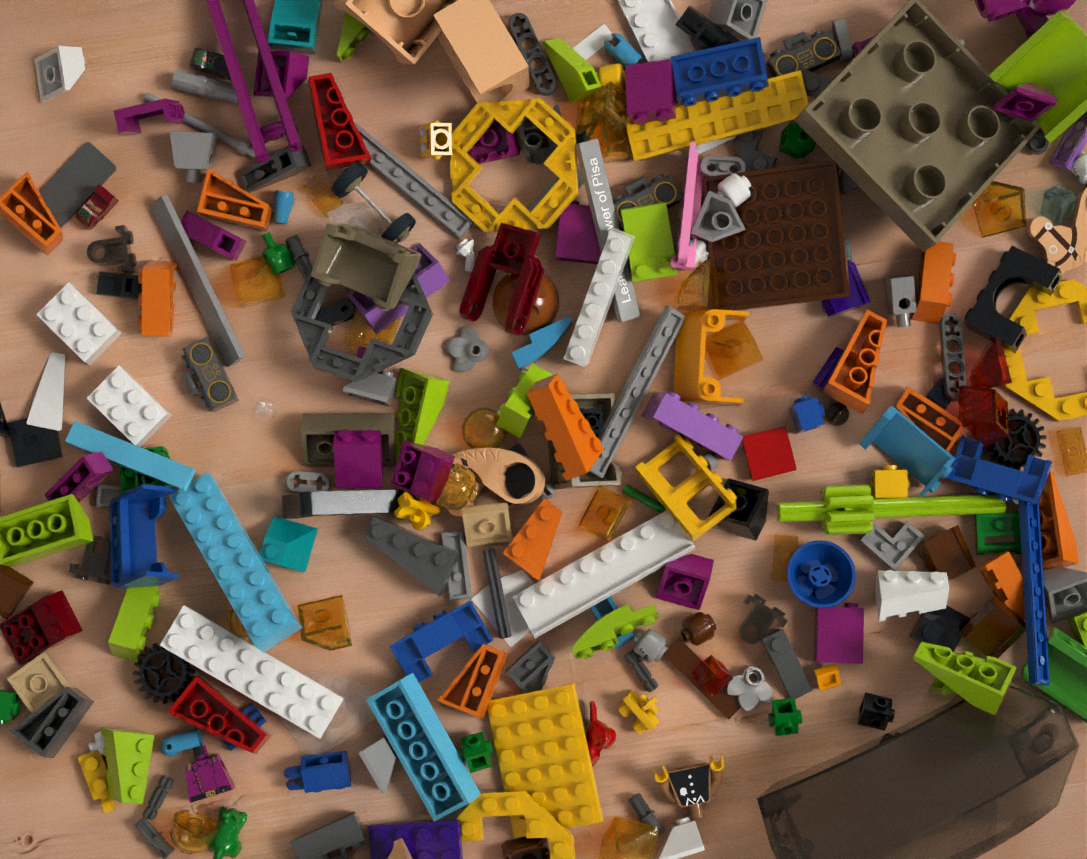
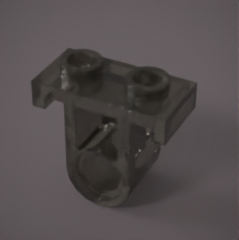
[87,225,137,274]
[69,536,111,585]
[739,593,788,644]

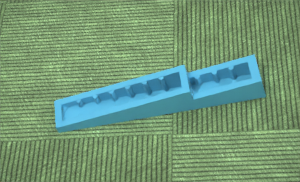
[65,421,196,491]

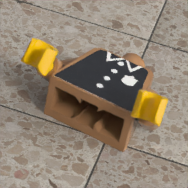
[652,755,724,819]

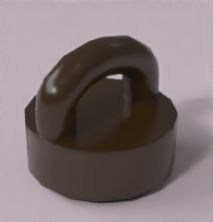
[825,403,849,426]

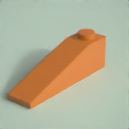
[1039,471,1079,570]

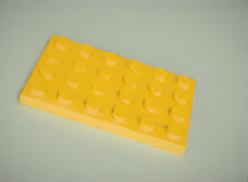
[487,683,604,838]

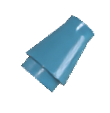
[273,190,295,224]

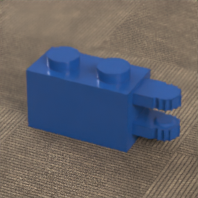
[283,751,351,793]

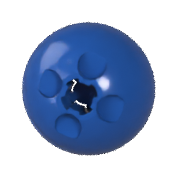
[787,540,856,608]

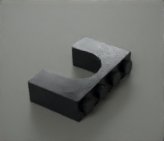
[965,246,1063,353]

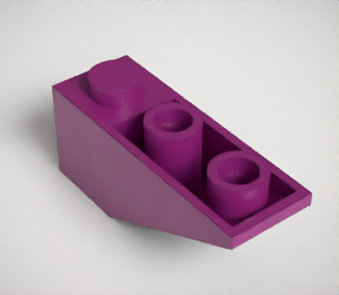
[181,210,247,261]

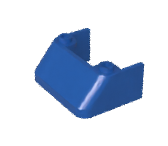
[109,484,179,589]

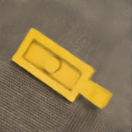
[78,750,116,813]

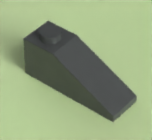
[237,145,311,193]
[760,629,812,699]

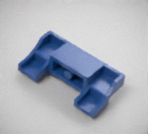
[390,600,493,682]

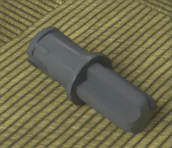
[285,235,313,279]
[629,793,665,838]
[135,817,175,859]

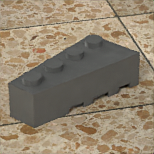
[364,516,461,596]

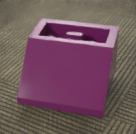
[391,441,455,502]

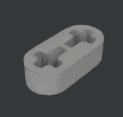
[832,18,853,62]
[286,471,331,492]

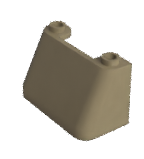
[311,224,422,311]
[548,394,622,489]

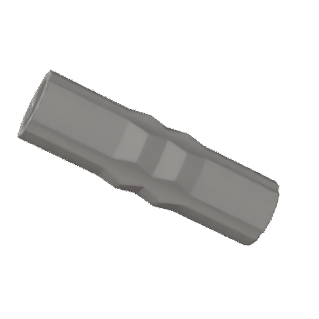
[171,70,239,105]

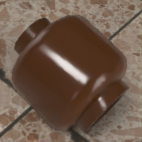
[681,612,716,646]

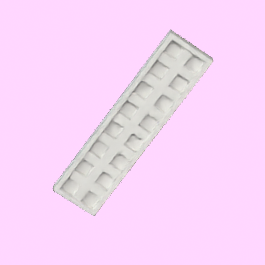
[160,605,344,739]

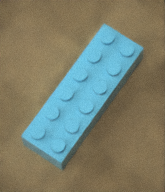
[366,673,481,822]

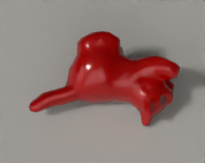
[586,701,616,767]

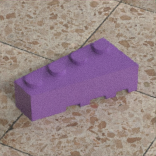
[641,391,743,461]

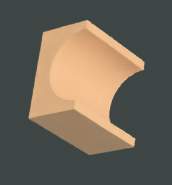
[333,0,458,65]
[433,0,529,104]

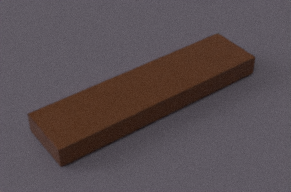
[663,638,741,719]

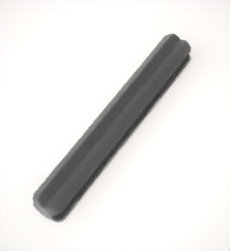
[483,548,511,639]

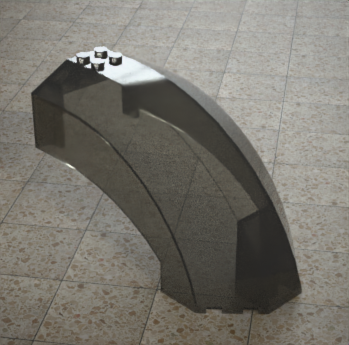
[757,685,1080,859]

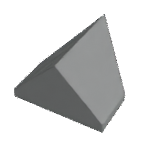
[691,191,746,242]

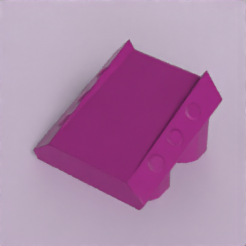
[469,120,521,164]

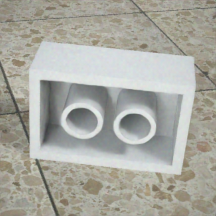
[36,282,122,365]
[87,366,172,447]

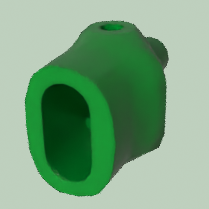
[262,232,295,275]

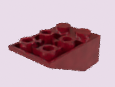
[0,590,83,665]

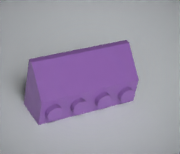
[346,243,450,334]

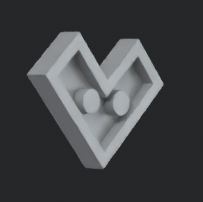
[859,521,925,571]

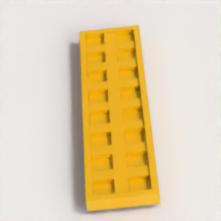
[624,70,809,162]

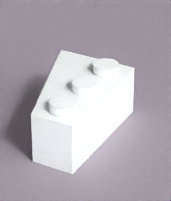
[875,570,949,622]

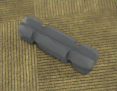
[625,650,658,692]
[143,775,173,820]

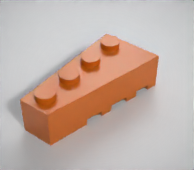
[822,309,887,414]
[527,374,604,481]

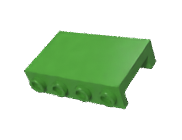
[1021,627,1087,723]

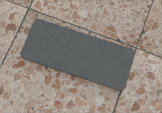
[39,142,116,228]

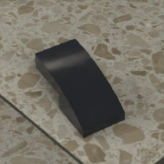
[96,271,142,299]

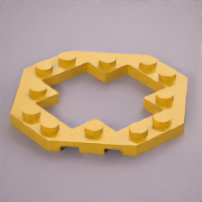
[450,98,579,232]
[993,279,1087,422]
[456,791,575,859]

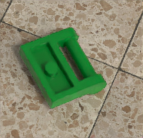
[975,512,1021,555]

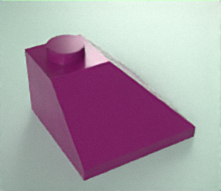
[253,51,309,97]
[992,82,1057,122]
[656,554,714,610]

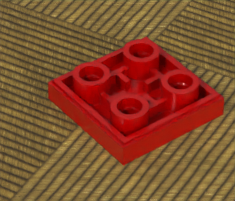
[742,426,797,481]

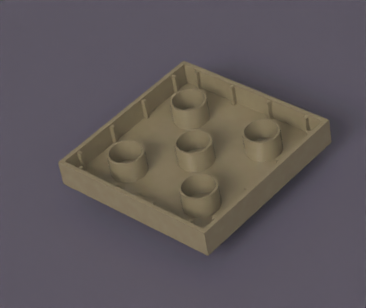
[794,0,1041,252]

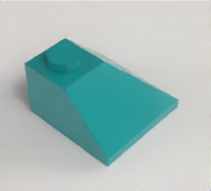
[260,516,318,572]

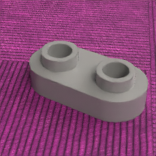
[700,155,746,177]

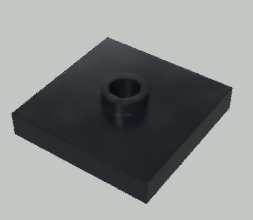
[7,418,63,468]
[503,443,535,507]

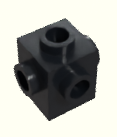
[858,692,895,731]

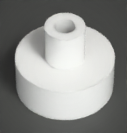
[88,732,105,755]

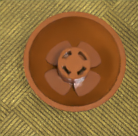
[492,274,559,335]

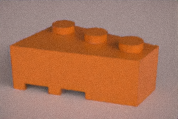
[197,168,272,232]
[0,171,63,256]
[911,241,956,324]
[138,260,178,337]
[895,385,967,452]
[503,498,563,581]
[976,551,1025,621]
[436,644,509,718]

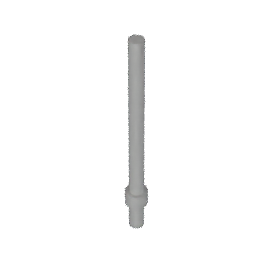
[144,92,257,160]

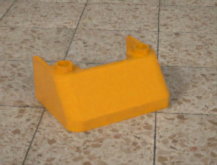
[673,309,749,406]

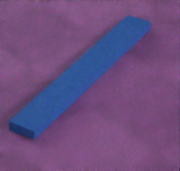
[1018,500,1050,686]

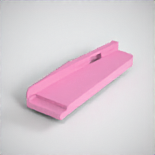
[670,142,703,271]

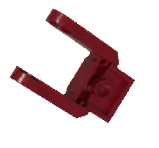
[459,223,544,335]

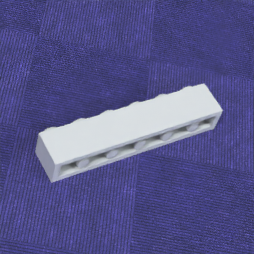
[563,228,635,367]

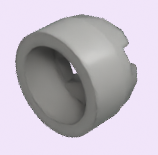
[702,452,718,472]
[540,481,555,499]

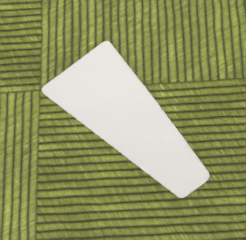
[26,352,65,431]

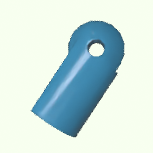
[604,33,642,69]
[160,728,203,757]

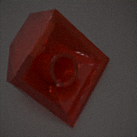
[969,338,1012,394]

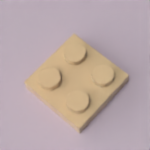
[462,502,512,547]
[7,651,71,713]

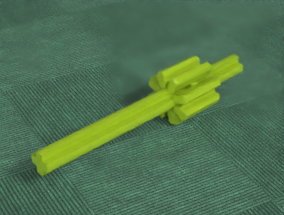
[776,484,1006,535]

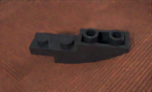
[675,6,740,49]

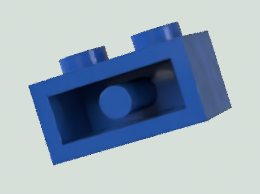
[789,395,825,434]

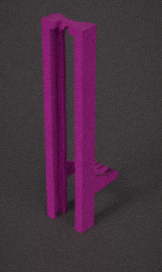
[206,0,302,164]

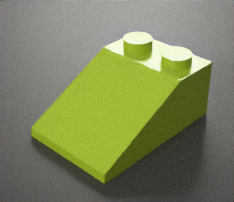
[621,202,678,282]

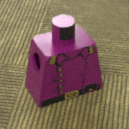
[185,745,235,803]

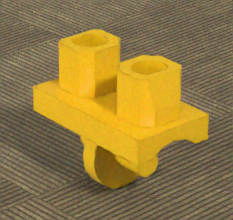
[394,492,440,530]
[618,690,660,734]

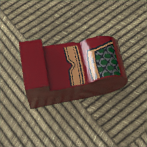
[75,184,119,230]

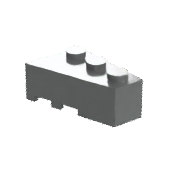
[9,687,94,758]

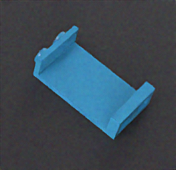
[859,405,956,497]

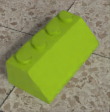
[0,494,94,567]

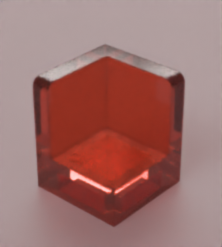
[692,655,733,696]

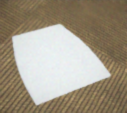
[471,570,534,647]

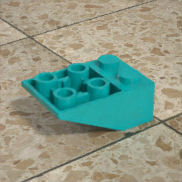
[268,0,322,54]

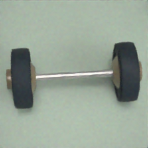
[331,162,416,243]

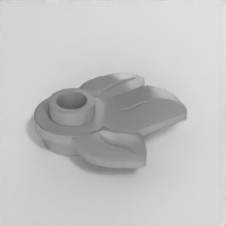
[445,327,489,372]
[727,667,772,712]

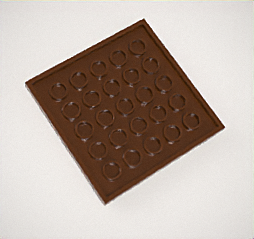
[702,160,851,311]

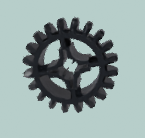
[984,409,1046,470]
[133,643,196,704]

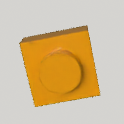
[814,663,841,691]

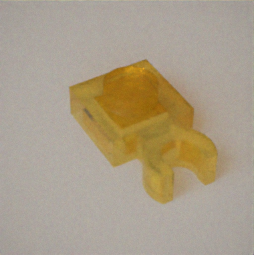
[303,177,344,218]

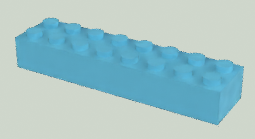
[169,472,303,653]

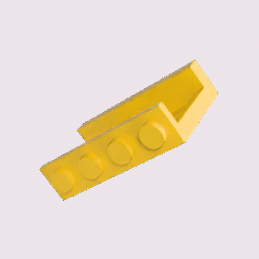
[635,434,737,542]

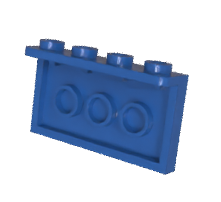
[671,37,769,107]

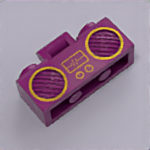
[44,451,113,503]

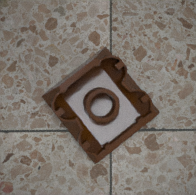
[917,525,976,580]
[0,565,34,620]
[961,597,1026,658]
[501,837,550,859]

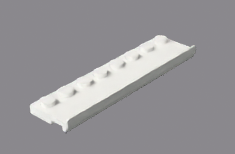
[617,0,736,156]
[512,510,696,638]

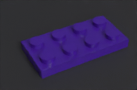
[368,819,463,859]

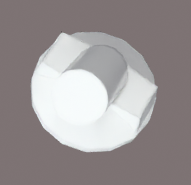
[455,239,475,272]

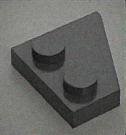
[505,640,555,693]

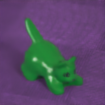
[207,806,247,859]

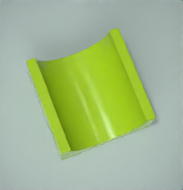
[989,9,1087,143]

